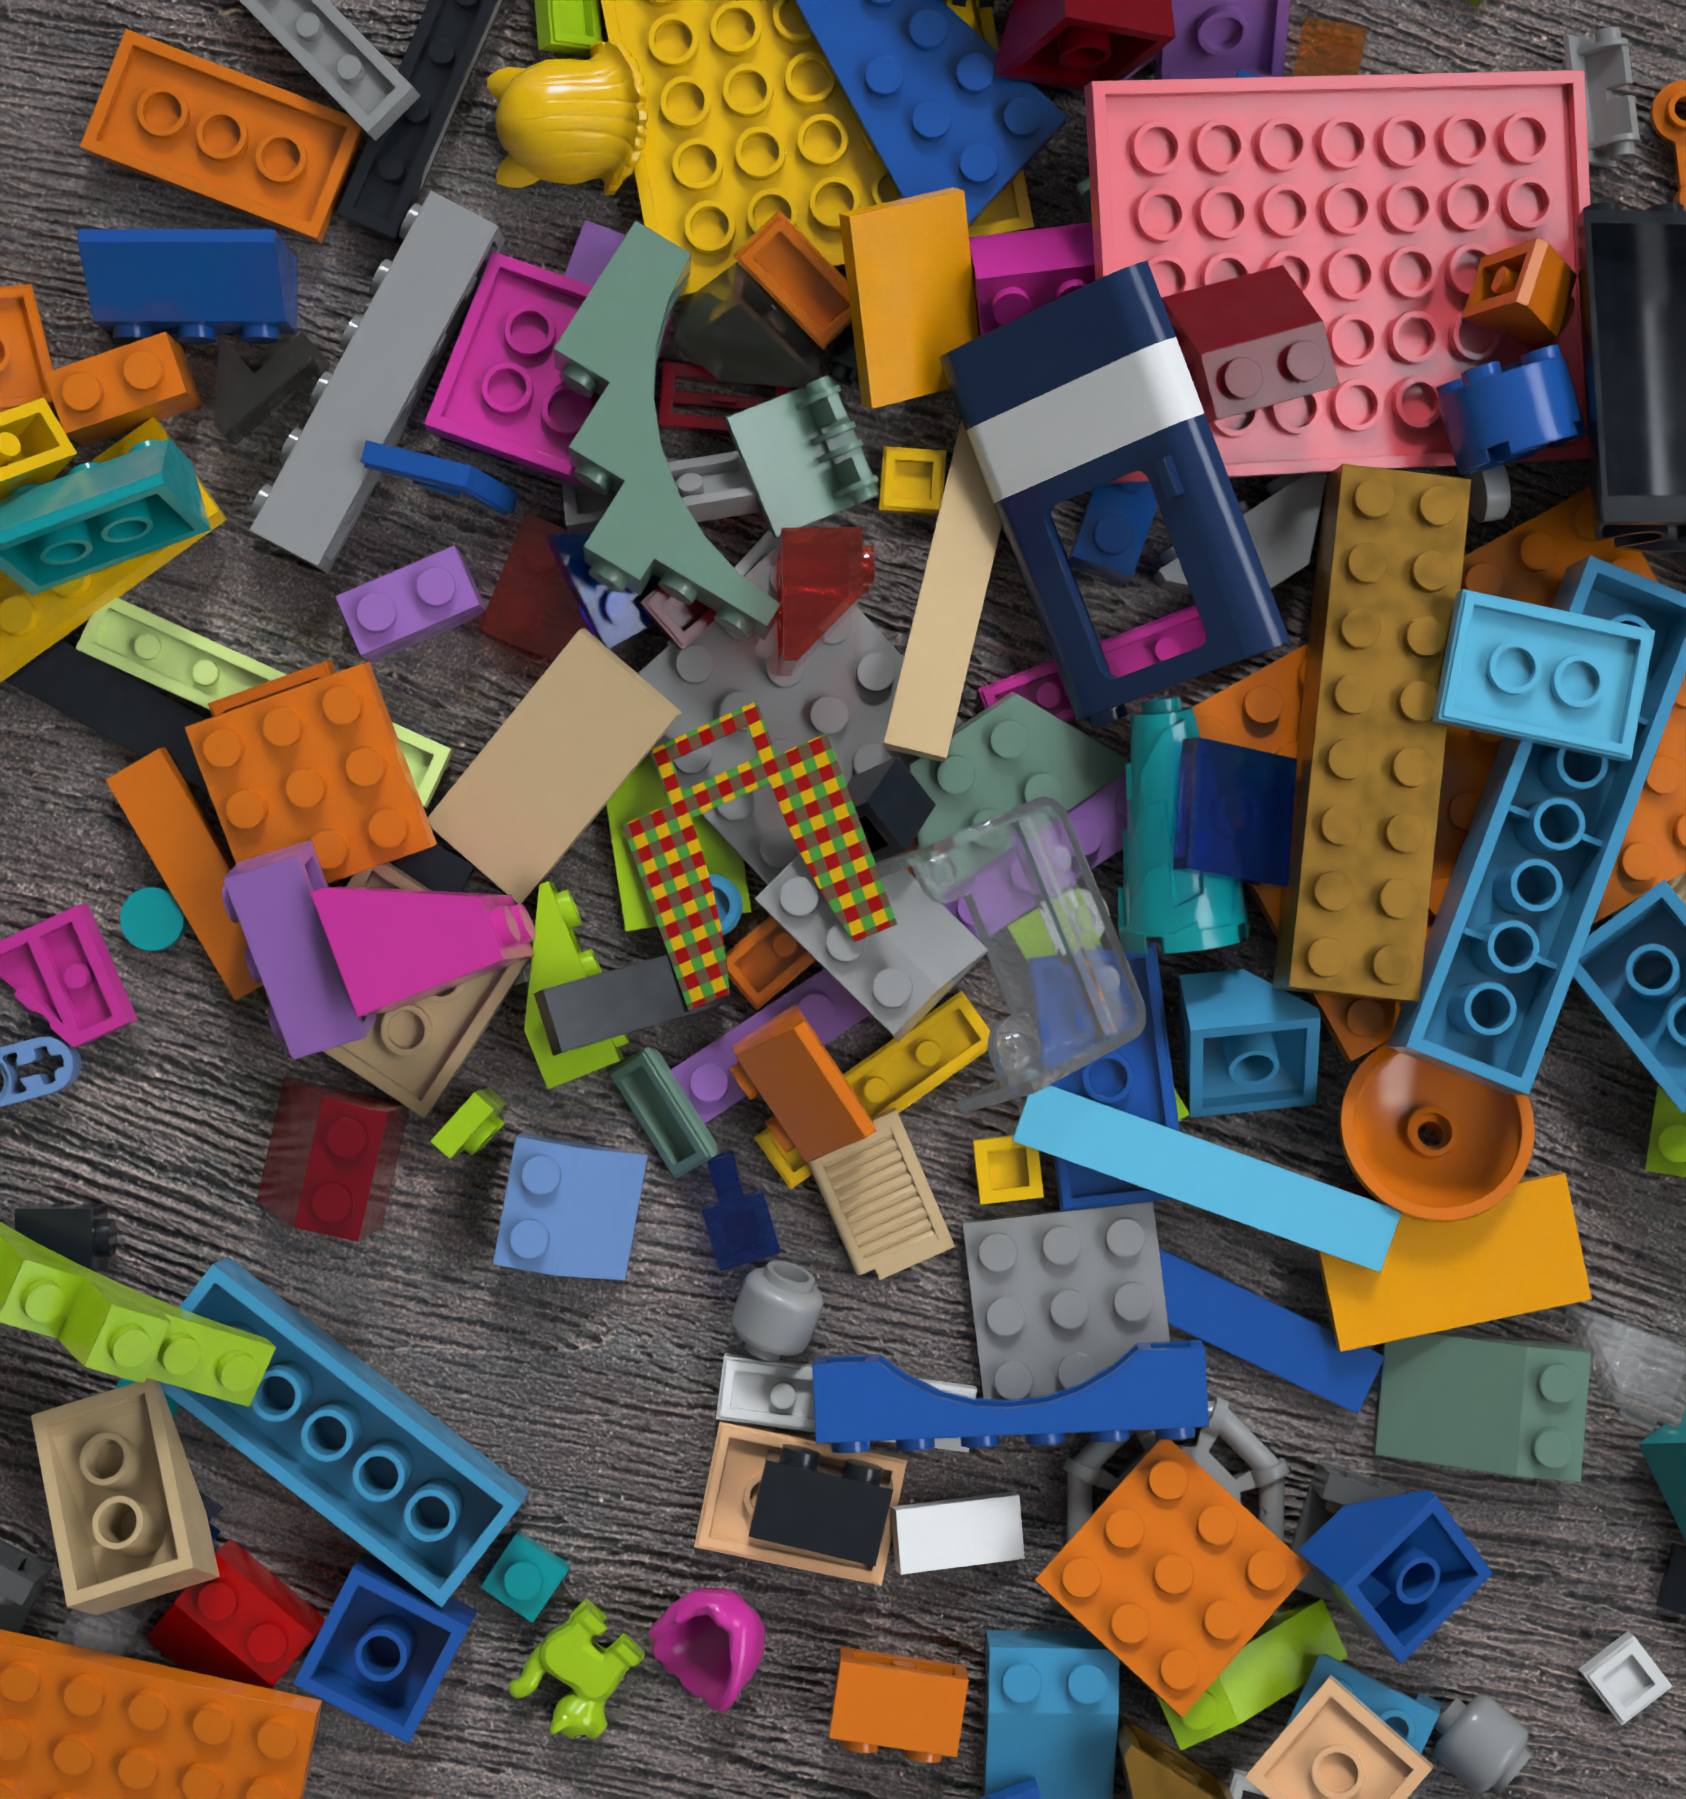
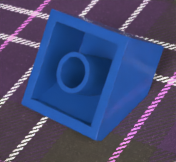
[1298,1490,1493,1664]

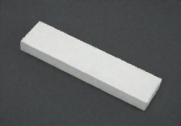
[716,1353,977,1453]

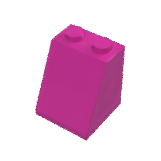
[310,886,536,1017]

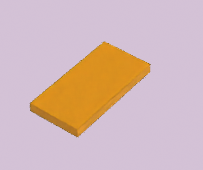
[1316,1172,1592,1352]

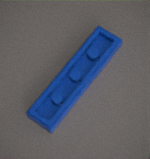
[1159,1247,1385,1414]

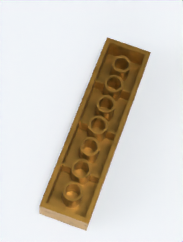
[1273,463,1472,1003]

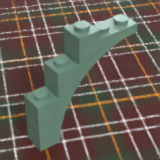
[554,220,781,640]

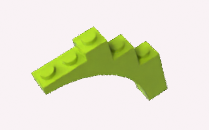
[0,1222,276,1407]

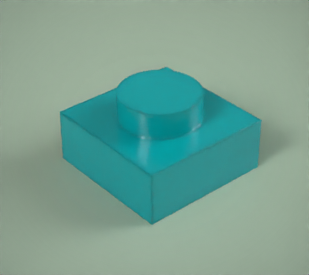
[480,1529,571,1623]

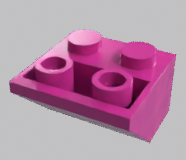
[969,222,1095,337]

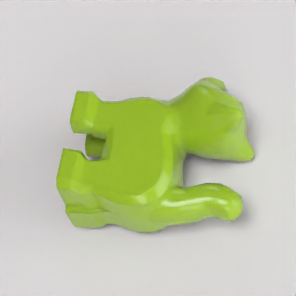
[508,1598,645,1740]

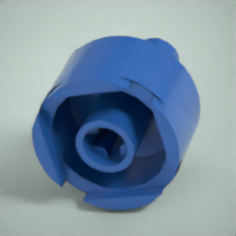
[1436,345,1587,475]

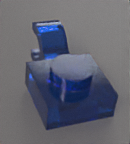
[702,1150,781,1271]

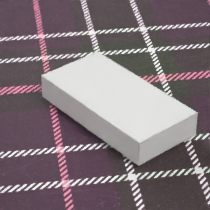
[890,1492,1025,1575]

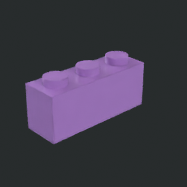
[222,840,377,1060]

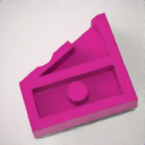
[0,904,138,1048]

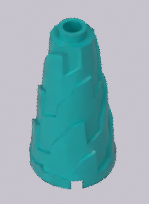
[1118,695,1250,954]

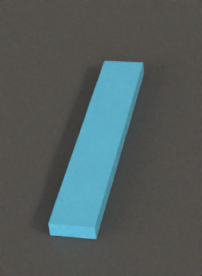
[1012,1079,1401,1272]

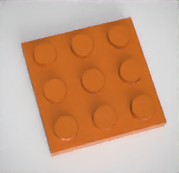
[184,662,437,884]
[1034,1439,1312,1717]

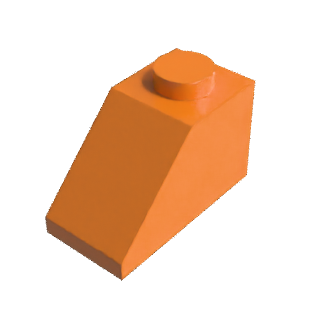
[1461,238,1577,345]

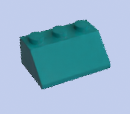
[0,438,211,595]

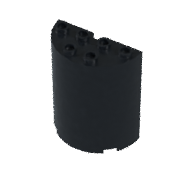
[1574,202,1686,553]

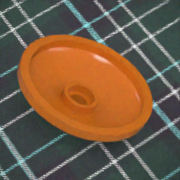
[1339,1042,1535,1223]

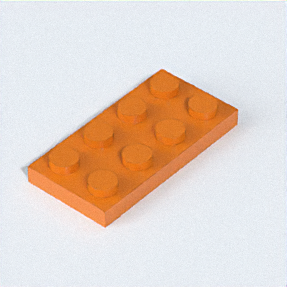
[79,29,365,244]

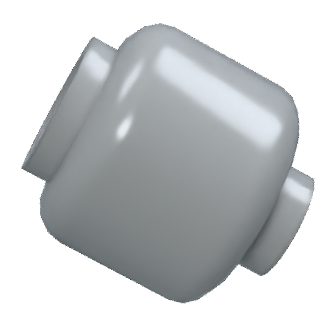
[731,1260,824,1361]
[1433,1695,1532,1793]

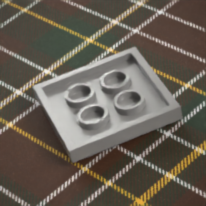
[962,1201,1170,1400]

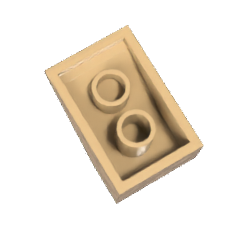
[31,1378,220,1615]

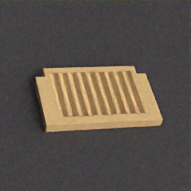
[808,1108,955,1280]

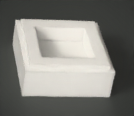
[1578,1631,1673,1725]

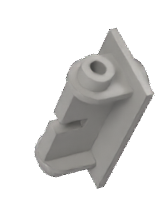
[1562,27,1641,169]

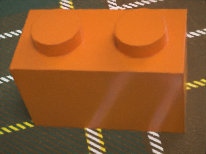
[43,331,203,447]
[829,1646,969,1763]

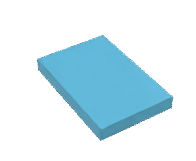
[1432,589,1655,762]

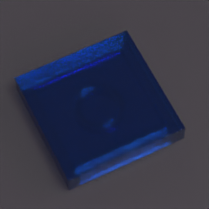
[1173,737,1297,888]

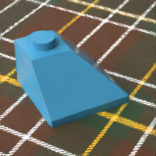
[1179,969,1321,1118]

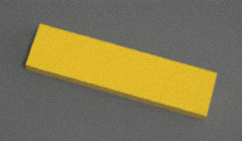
[754,990,999,1190]

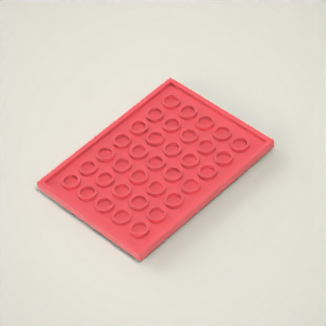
[1084,70,1591,484]

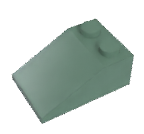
[1373,1331,1591,1482]

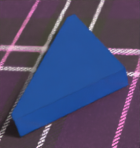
[360,440,519,515]

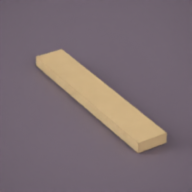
[882,419,1002,762]

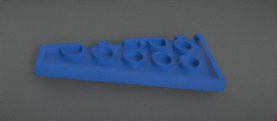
[794,0,1067,228]

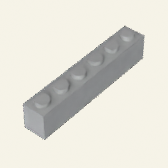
[249,190,505,574]

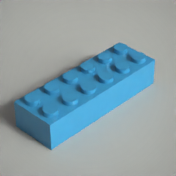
[146,1257,529,1608]

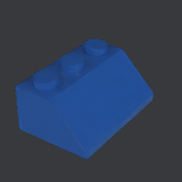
[78,229,298,344]

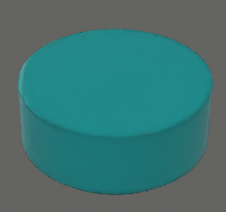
[120,887,188,951]

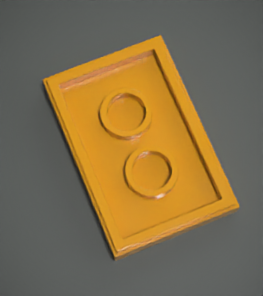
[839,187,979,409]

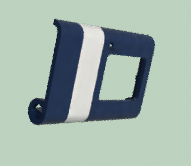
[939,261,1290,728]

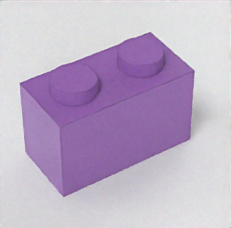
[335,545,488,663]

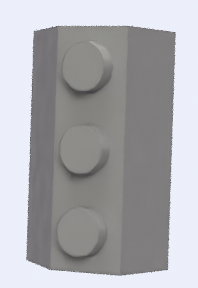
[755,853,989,1042]

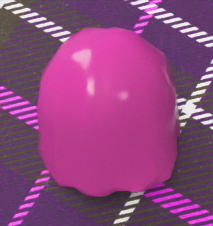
[648,1587,766,1712]

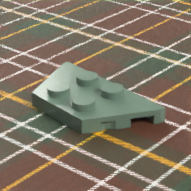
[906,692,1130,898]

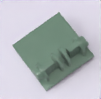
[724,375,880,538]

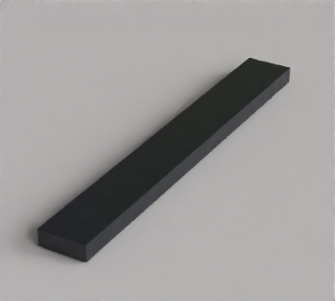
[4,639,476,892]

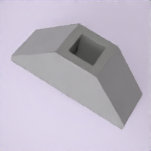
[1153,473,1327,595]

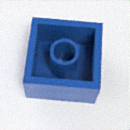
[293,1552,478,1744]

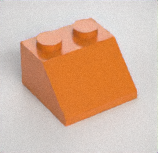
[729,1003,877,1162]

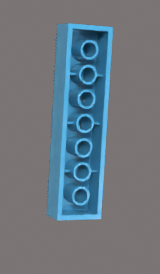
[1387,555,1686,1095]

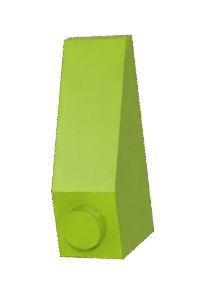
[1156,1597,1348,1750]

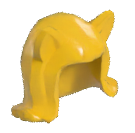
[487,39,648,196]

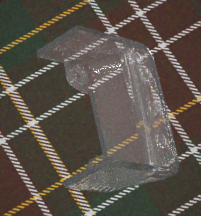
[876,796,1146,1114]

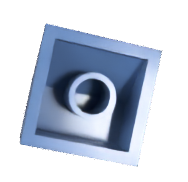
[493,1132,648,1281]

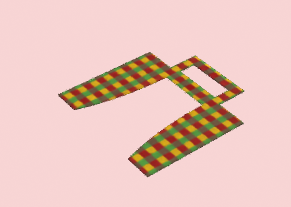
[622,701,898,1011]

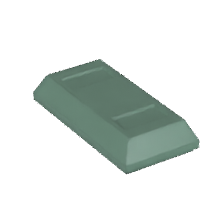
[608,1046,717,1179]

